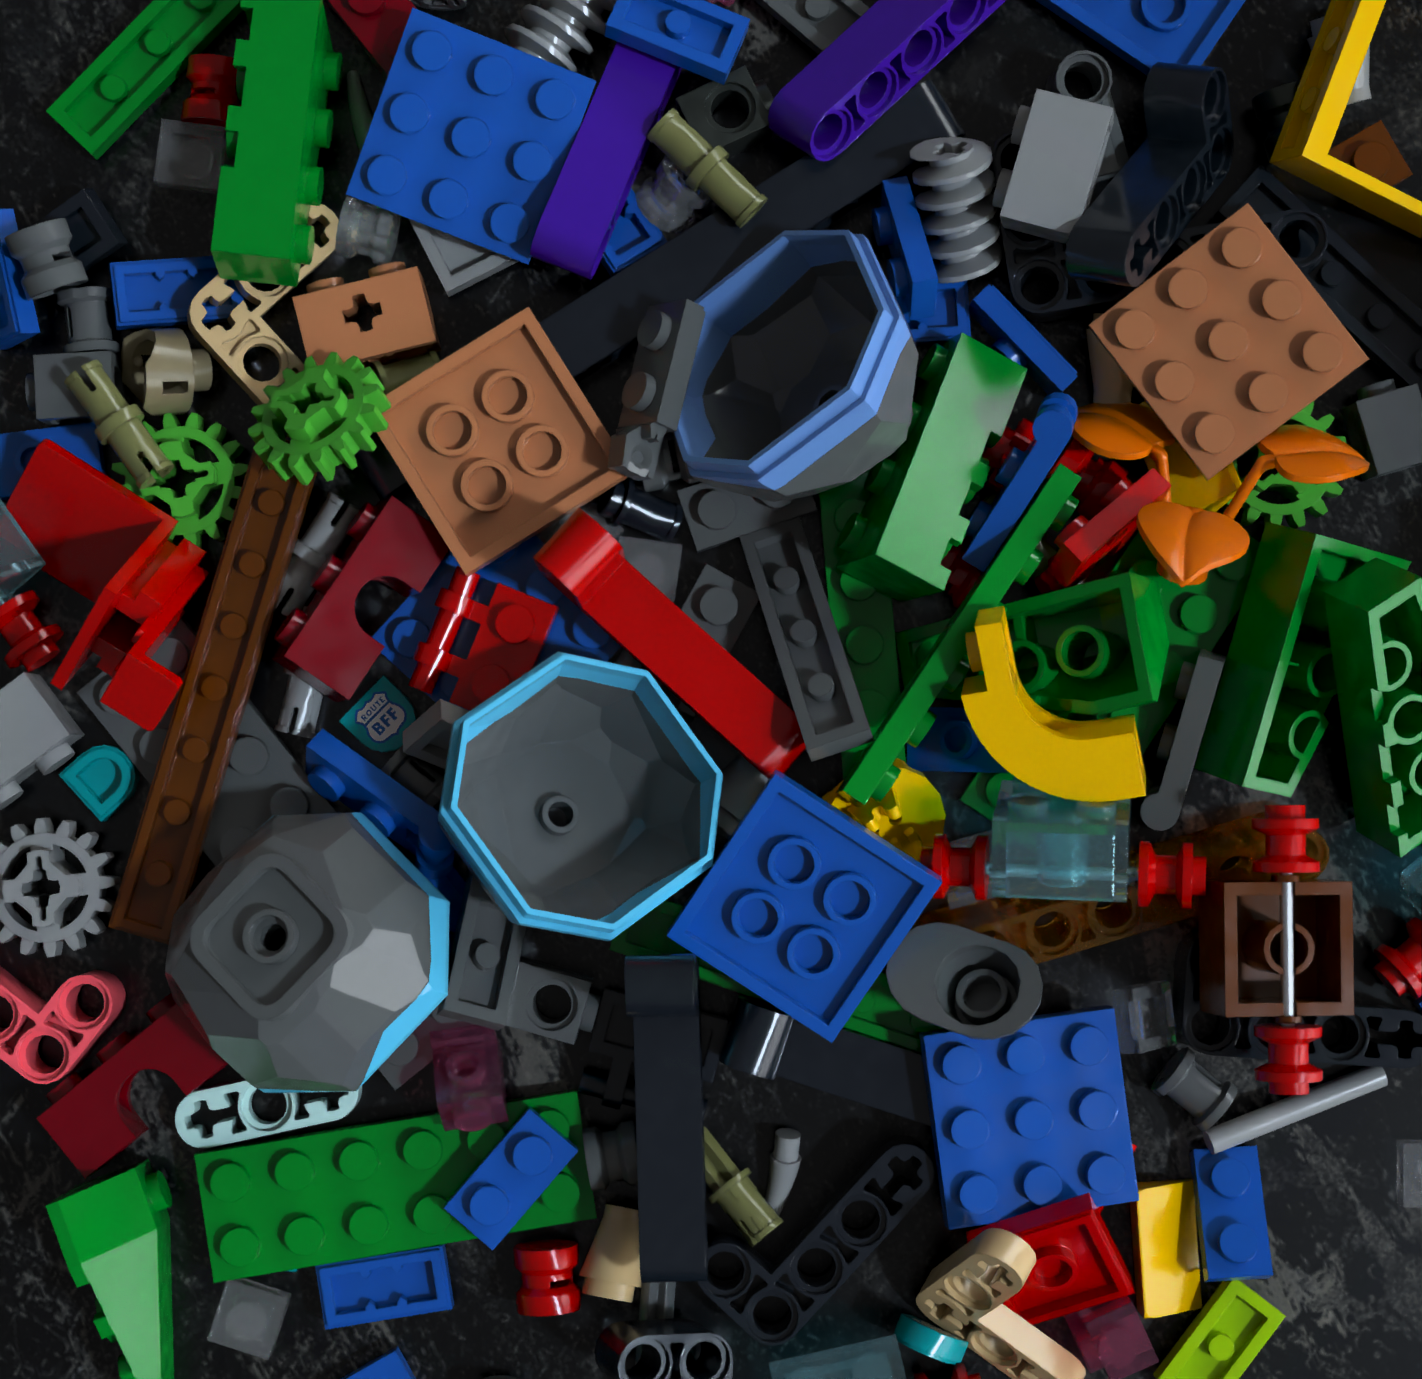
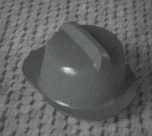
[886,922,1043,1040]

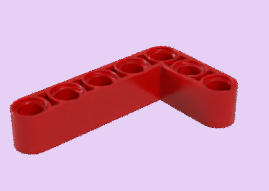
[533,508,806,779]

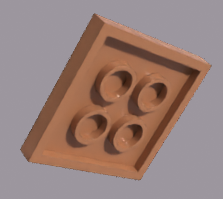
[1089,203,1369,481]
[377,306,628,577]

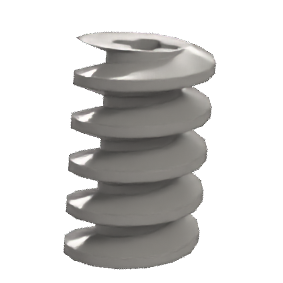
[504,0,617,72]
[909,137,1003,284]

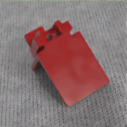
[0,439,209,731]

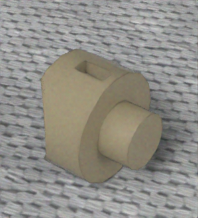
[121,327,213,416]

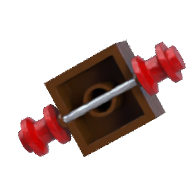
[1198,805,1354,1095]

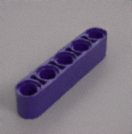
[768,0,1006,162]
[530,42,682,280]

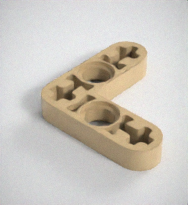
[187,204,341,438]
[916,1228,1086,1379]

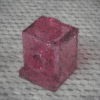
[430,1025,508,1132]
[1063,1296,1159,1379]

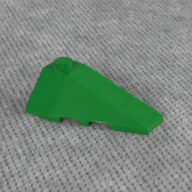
[895,572,1169,716]
[46,1159,174,1379]

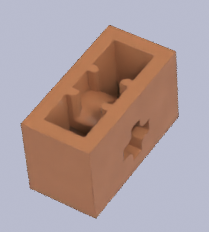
[292,262,442,368]

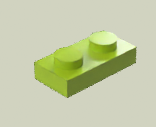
[1153,1280,1286,1379]

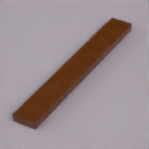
[108,440,317,945]

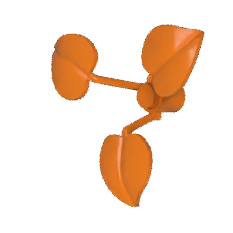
[1072,402,1370,587]

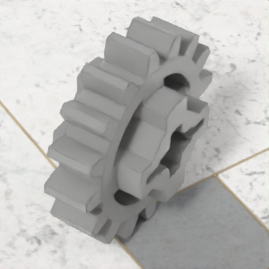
[0,817,121,958]

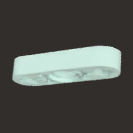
[175,1079,362,1148]

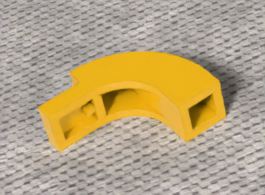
[961,606,1146,802]

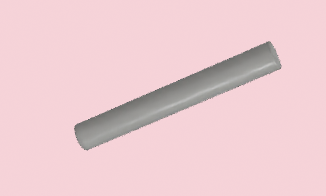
[1203,1066,1388,1155]

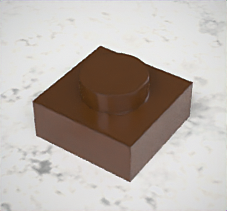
[1328,120,1413,211]

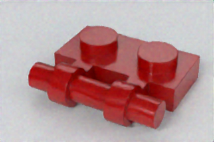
[1035,468,1172,594]
[408,566,559,711]

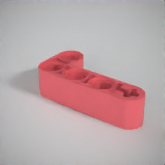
[0,966,126,1084]

